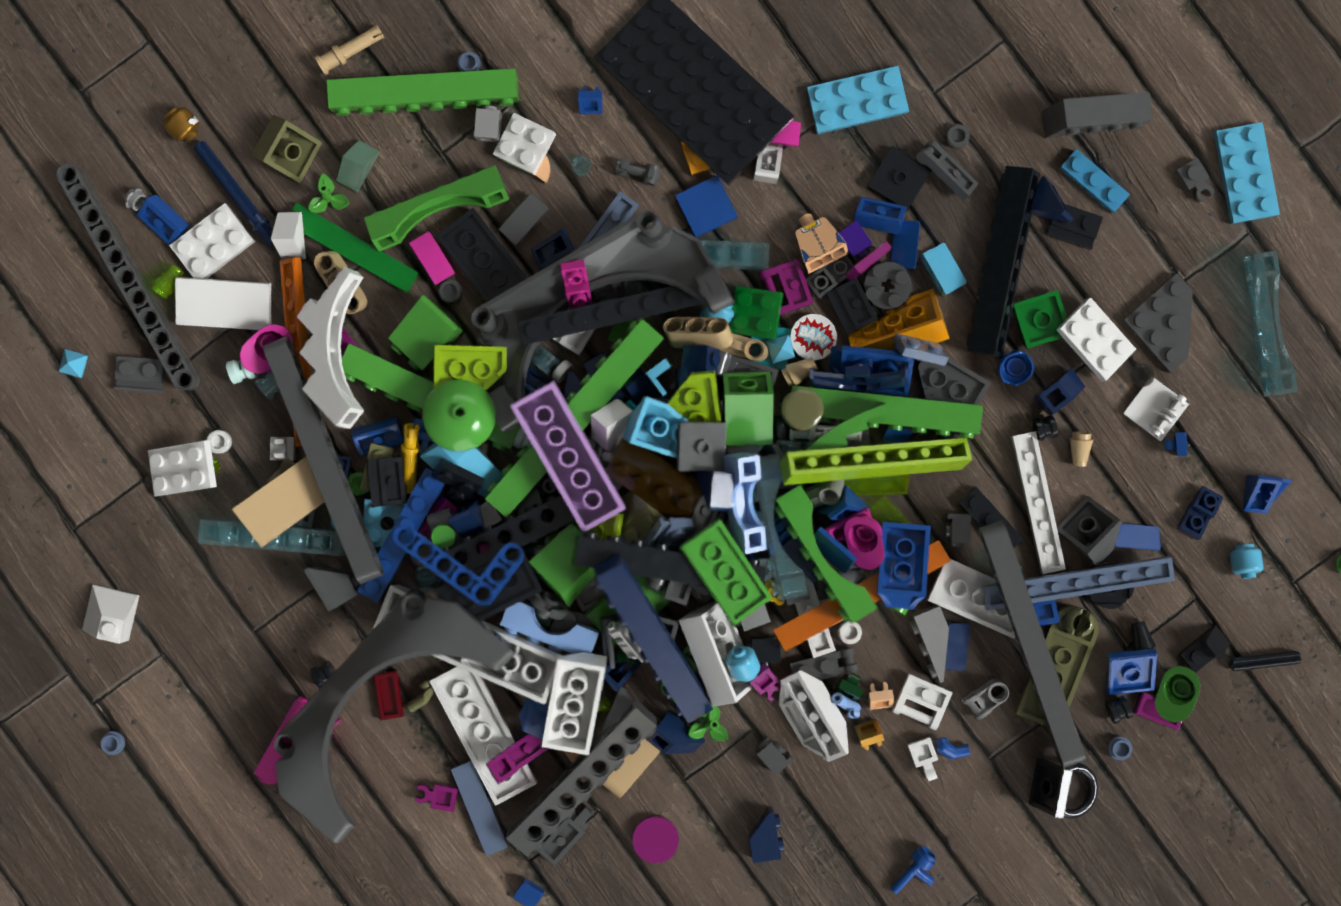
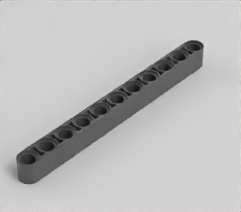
[56,164,200,391]
[263,336,384,584]
[978,520,1086,768]

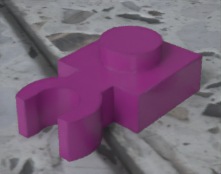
[749,663,781,701]
[415,783,458,812]

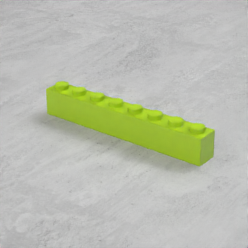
[780,438,972,485]

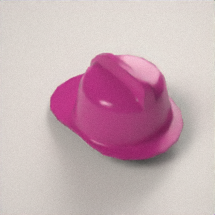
[240,324,293,374]
[844,515,884,570]

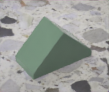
[336,140,380,193]

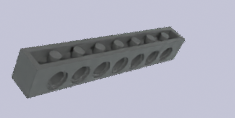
[506,699,657,856]

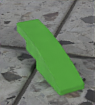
[804,403,889,451]

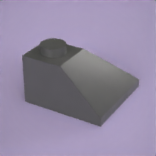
[1057,496,1122,566]
[304,565,361,611]

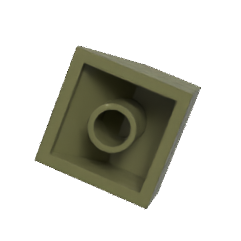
[251,114,323,183]
[619,490,668,543]

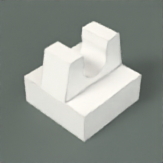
[270,437,296,460]

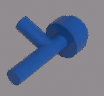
[890,846,936,894]

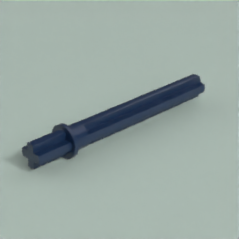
[194,141,274,248]

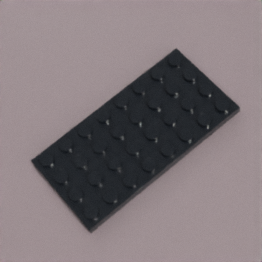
[594,0,794,186]

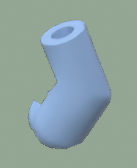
[832,693,861,719]

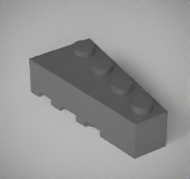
[1042,92,1153,138]

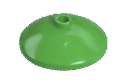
[423,380,496,452]

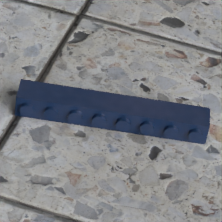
[593,553,713,723]

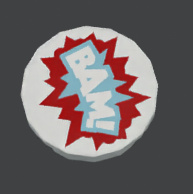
[790,314,837,361]

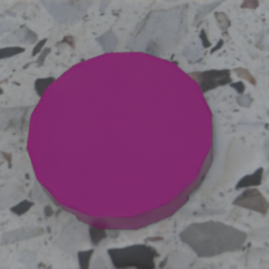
[632,815,679,864]

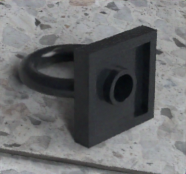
[1028,758,1098,819]

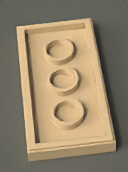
[232,457,325,548]

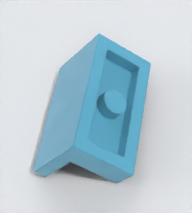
[919,243,967,297]
[646,359,671,398]

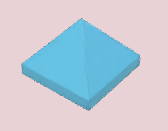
[766,335,795,364]
[59,349,88,378]

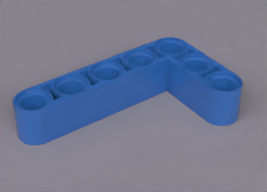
[393,525,524,606]

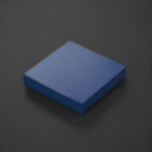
[675,175,738,238]
[1105,649,1157,695]

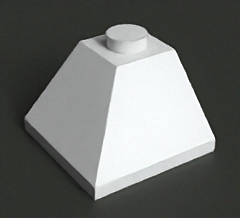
[82,585,139,644]

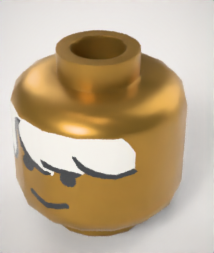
[163,106,200,142]

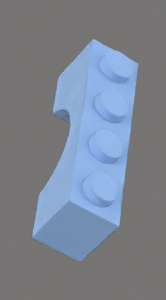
[724,452,766,554]
[500,601,600,655]

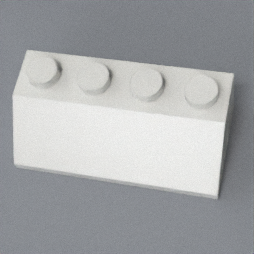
[679,601,753,707]
[542,652,607,755]

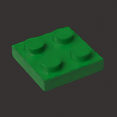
[730,286,783,340]
[1013,290,1067,349]

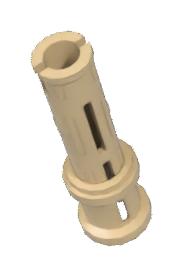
[315,24,385,76]

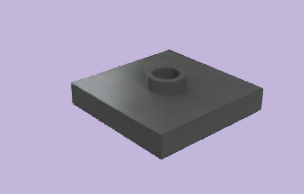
[676,422,727,471]

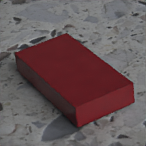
[373,670,405,721]

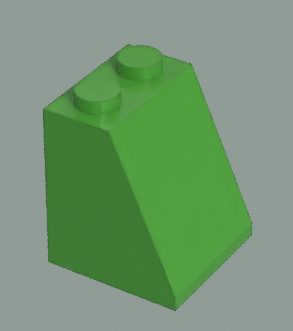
[388,295,464,372]
[723,372,773,447]
[529,523,595,607]

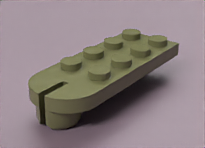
[1014,606,1099,726]

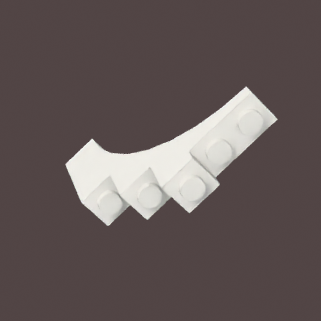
[297,267,364,429]

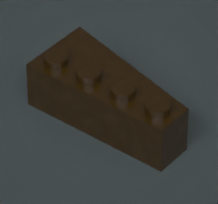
[605,438,703,519]

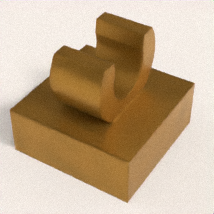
[854,719,884,750]

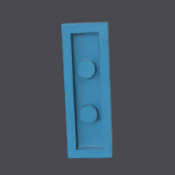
[1059,149,1130,214]

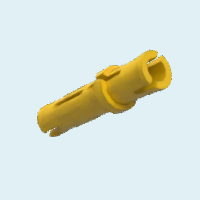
[401,423,420,493]

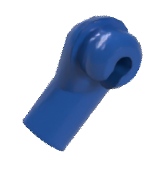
[936,737,970,759]

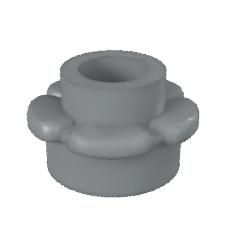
[125,188,147,211]

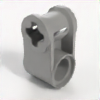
[962,678,1009,721]

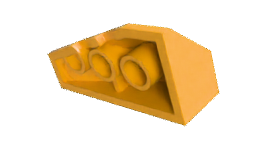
[848,288,950,350]

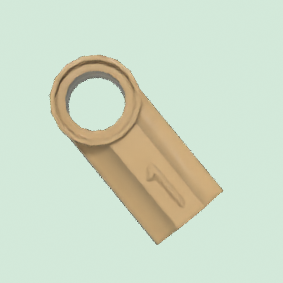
[720,333,769,362]

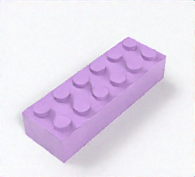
[511,381,626,532]

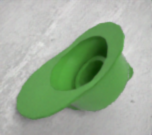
[1155,666,1200,723]

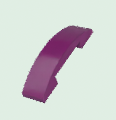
[486,734,549,784]

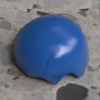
[997,350,1034,386]

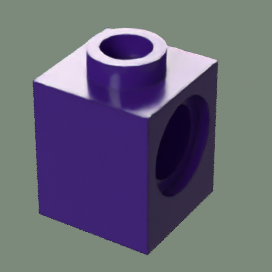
[839,220,873,259]

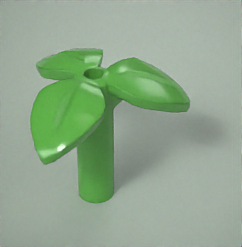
[308,173,349,213]
[688,703,728,741]

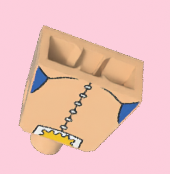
[795,214,849,274]

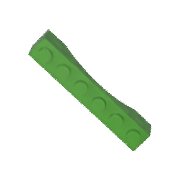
[364,165,510,252]
[774,485,877,624]

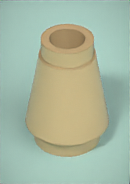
[782,357,818,386]
[1069,432,1093,467]

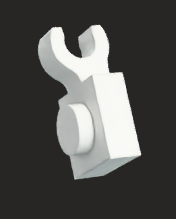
[907,737,938,781]

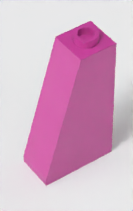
[253,696,341,785]

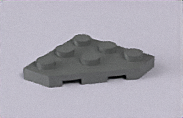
[1122,273,1193,373]
[918,358,991,439]

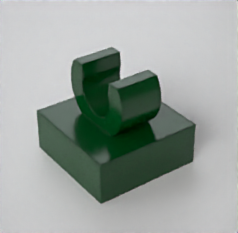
[833,673,863,701]

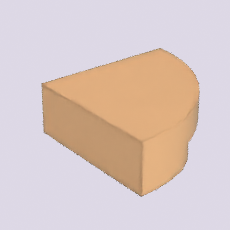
[535,156,550,183]

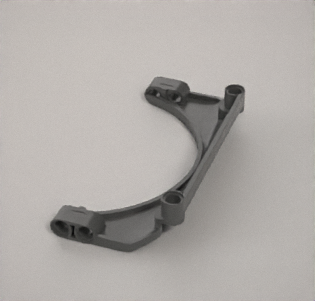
[471,210,734,433]
[274,589,517,843]

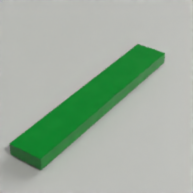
[291,203,419,293]

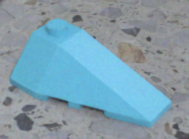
[622,396,690,458]
[420,442,504,497]

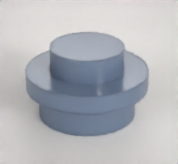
[457,52,481,72]
[101,731,125,755]
[1108,736,1132,760]

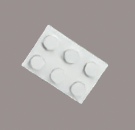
[169,203,256,279]
[1056,297,1136,382]
[148,440,217,497]

